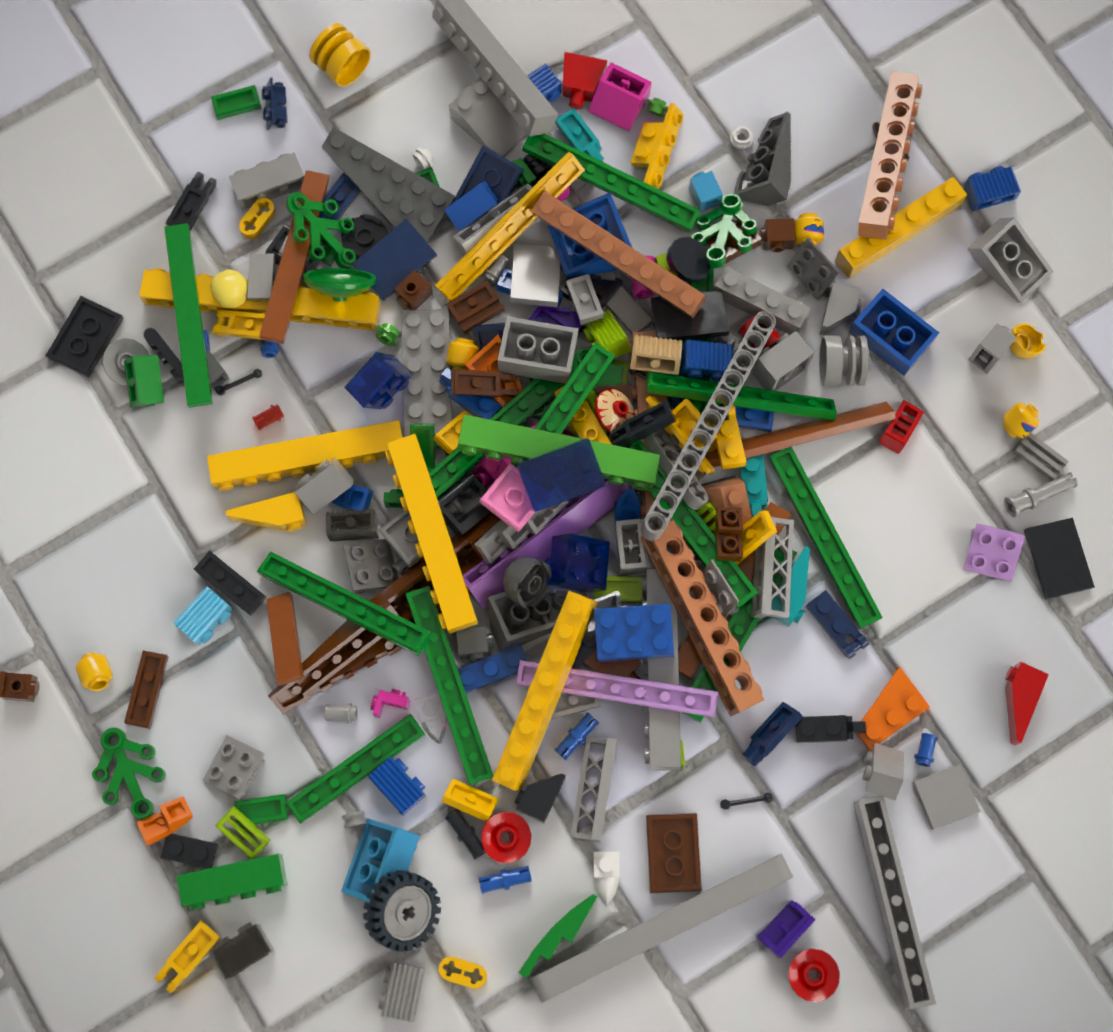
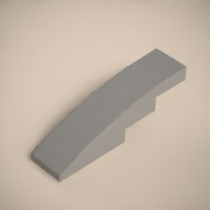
[474,483,569,564]

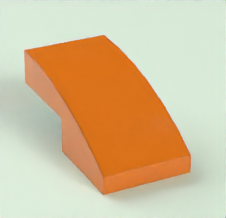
[136,796,193,846]

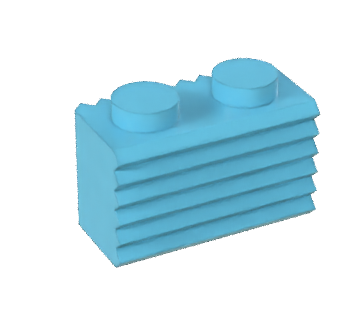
[173,586,232,645]

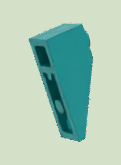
[771,546,810,627]

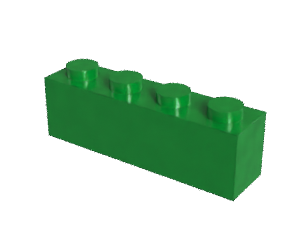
[177,853,288,911]

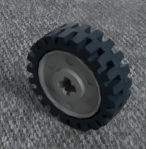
[363,870,441,952]

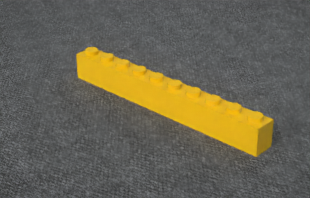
[139,268,381,331]

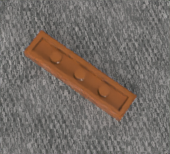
[266,592,304,686]

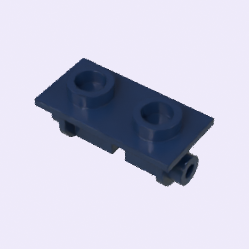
[262,77,288,130]

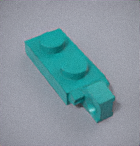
[555,108,604,162]
[740,454,768,517]

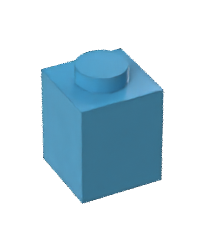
[689,171,723,212]

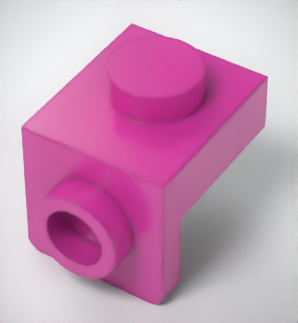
[370,689,411,718]

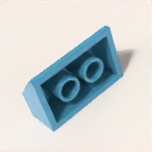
[341,818,420,902]

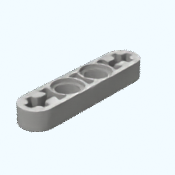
[643,429,709,510]

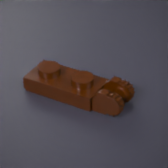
[451,369,517,398]

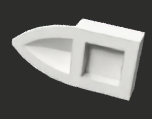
[594,852,620,904]

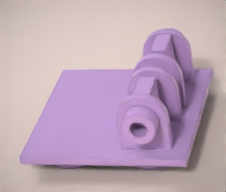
[963,523,1025,582]

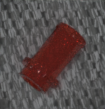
[252,404,285,431]

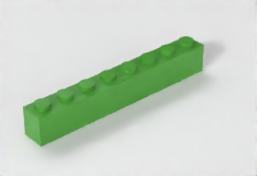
[457,414,660,490]

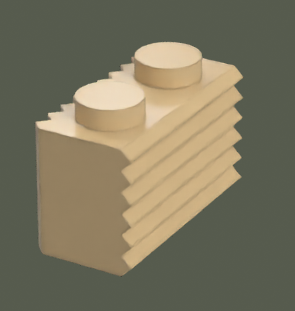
[630,335,682,375]

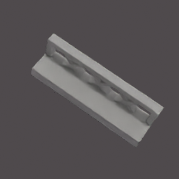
[751,517,794,619]
[571,736,617,842]

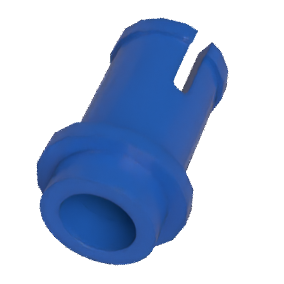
[260,340,279,358]
[914,733,938,767]

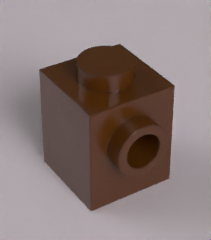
[760,218,796,253]
[394,270,433,310]

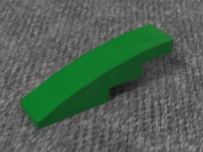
[518,894,598,978]

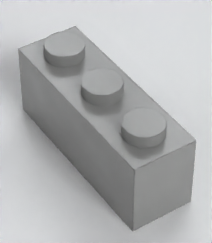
[229,152,304,210]

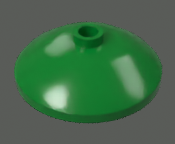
[304,268,376,301]

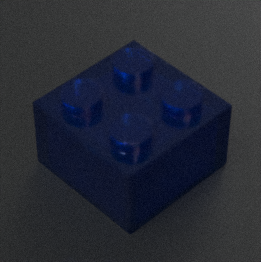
[344,352,413,410]
[549,533,610,593]

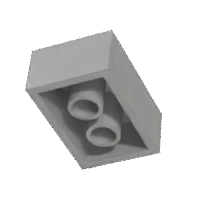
[498,316,579,384]

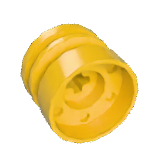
[309,23,371,87]

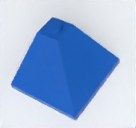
[547,192,633,278]

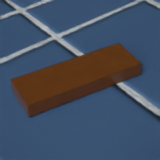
[124,650,169,729]

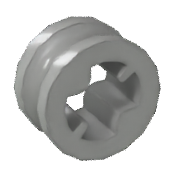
[342,811,367,829]

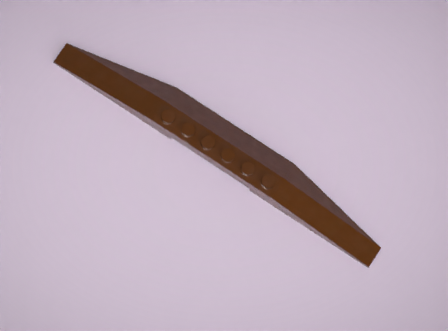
[268,469,587,714]

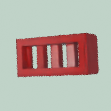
[879,400,924,454]

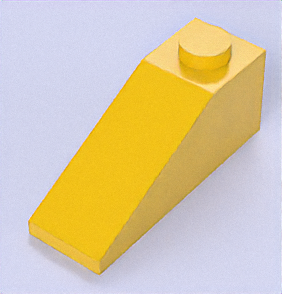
[225,492,307,532]

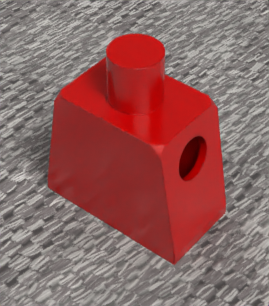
[562,52,607,110]

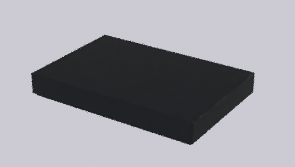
[650,290,729,341]
[45,296,124,378]
[1024,517,1095,600]

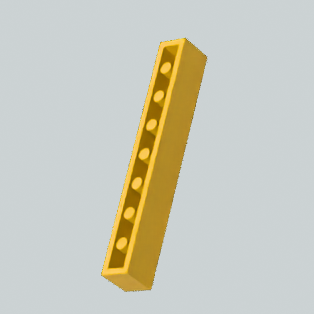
[207,420,403,491]
[385,434,478,633]
[492,591,598,791]

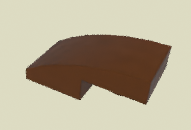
[715,507,743,561]

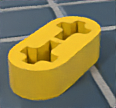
[239,198,276,240]
[439,957,487,989]

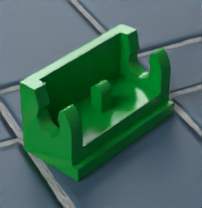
[124,355,164,408]

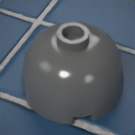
[503,557,552,608]

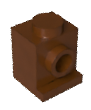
[0,671,40,702]

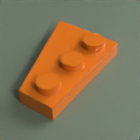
[463,335,523,409]
[856,666,930,751]

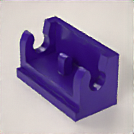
[757,900,816,958]

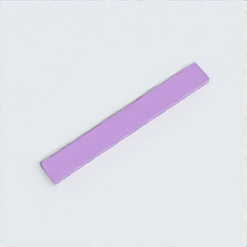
[516,660,718,717]

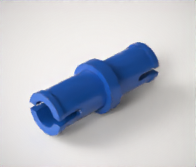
[554,712,599,760]
[478,866,532,894]

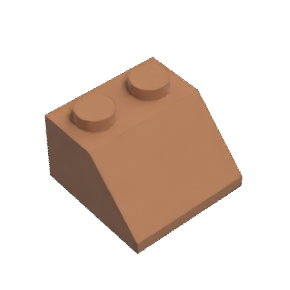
[695,477,752,536]

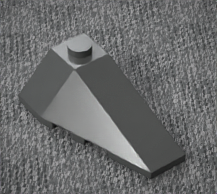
[733,112,791,206]
[487,591,587,652]

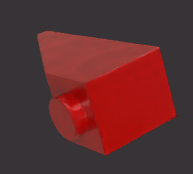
[1005,662,1049,745]

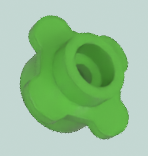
[646,97,668,117]
[375,323,399,346]

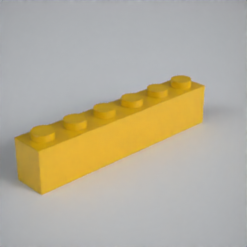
[835,177,967,279]

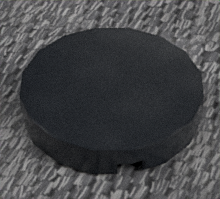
[341,214,388,260]
[666,237,711,283]

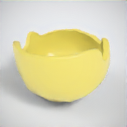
[210,269,248,308]

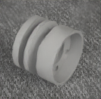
[819,335,870,386]

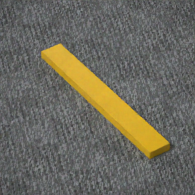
[435,152,585,302]

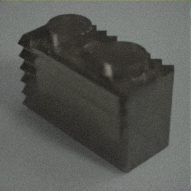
[326,508,379,542]
[211,922,274,980]

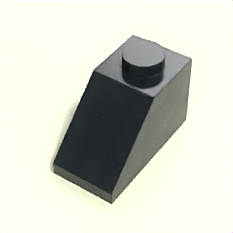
[514,773,566,823]

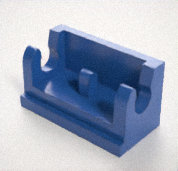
[444,181,498,232]

